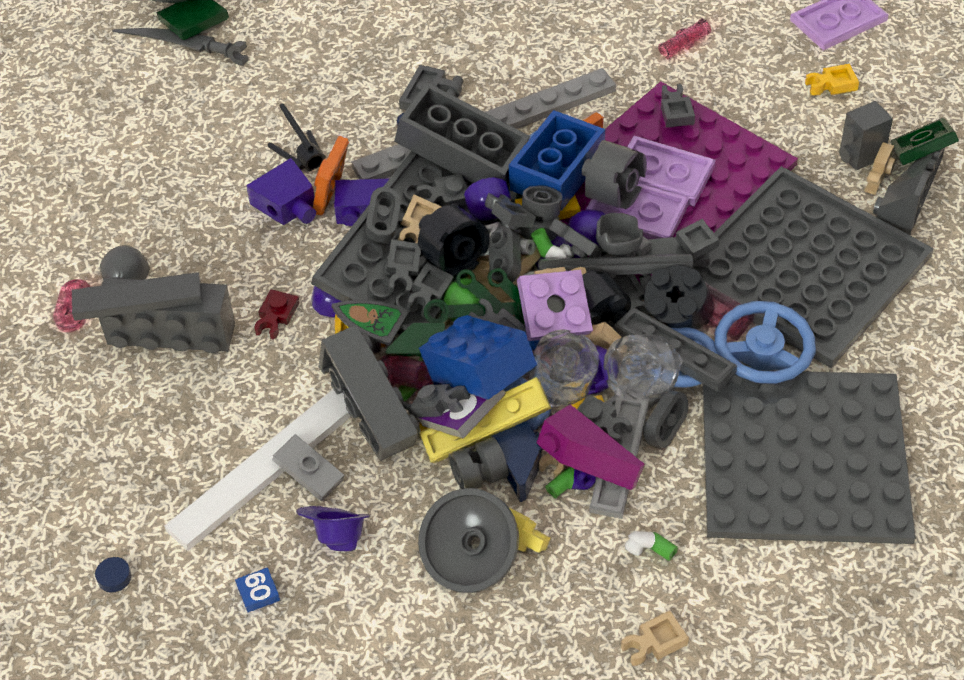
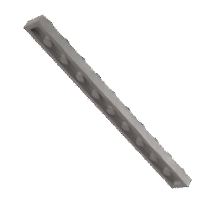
[351,68,616,179]

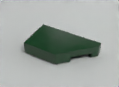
[385,323,445,357]

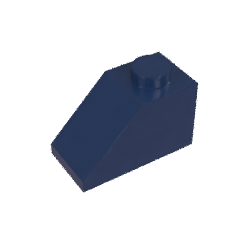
[491,422,544,502]

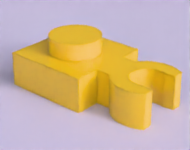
[805,64,859,95]

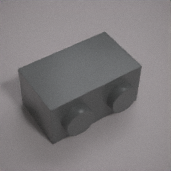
[839,101,893,171]

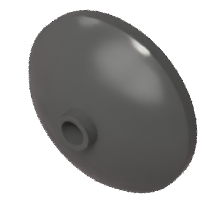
[418,488,519,593]

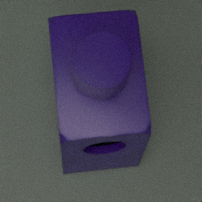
[246,158,316,225]

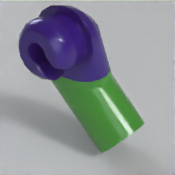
[545,467,596,499]

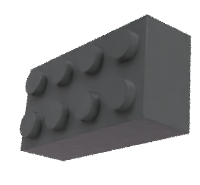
[394,82,530,183]
[98,278,235,353]

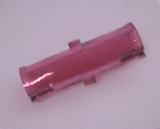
[658,18,711,59]

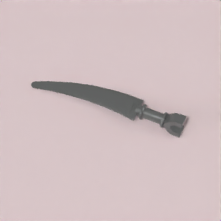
[112,28,249,66]

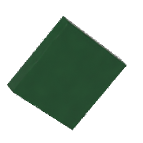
[156,0,229,40]
[890,117,959,165]

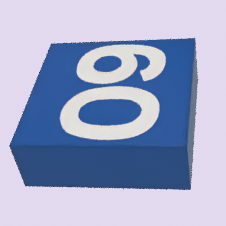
[235,567,280,613]

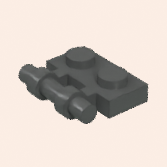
[399,65,464,110]

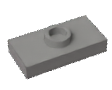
[272,434,344,501]

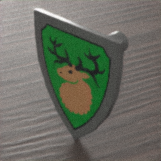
[331,300,410,353]

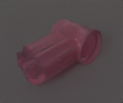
[380,355,433,389]

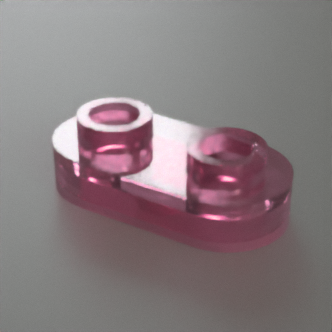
[53,279,90,332]

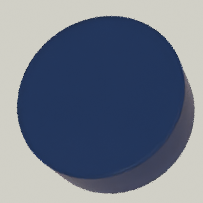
[95,557,131,592]

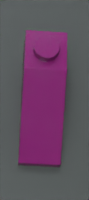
[537,404,645,490]

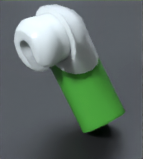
[531,228,574,259]
[625,531,678,561]

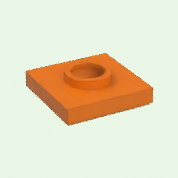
[313,136,349,215]

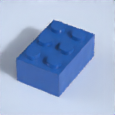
[509,110,605,211]
[419,315,537,400]

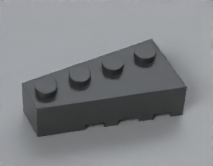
[318,324,419,461]

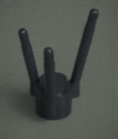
[268,103,326,171]

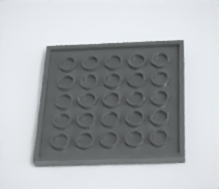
[693,166,934,368]
[702,370,916,544]

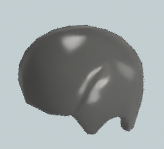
[596,213,643,256]
[100,245,150,280]

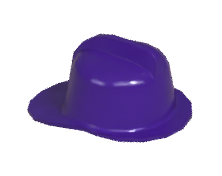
[296,506,371,551]

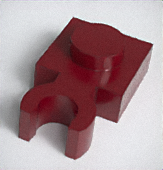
[254,289,300,340]

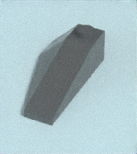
[873,148,945,235]

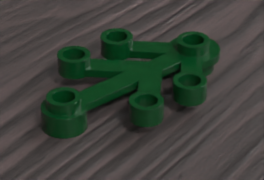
[423,268,525,324]

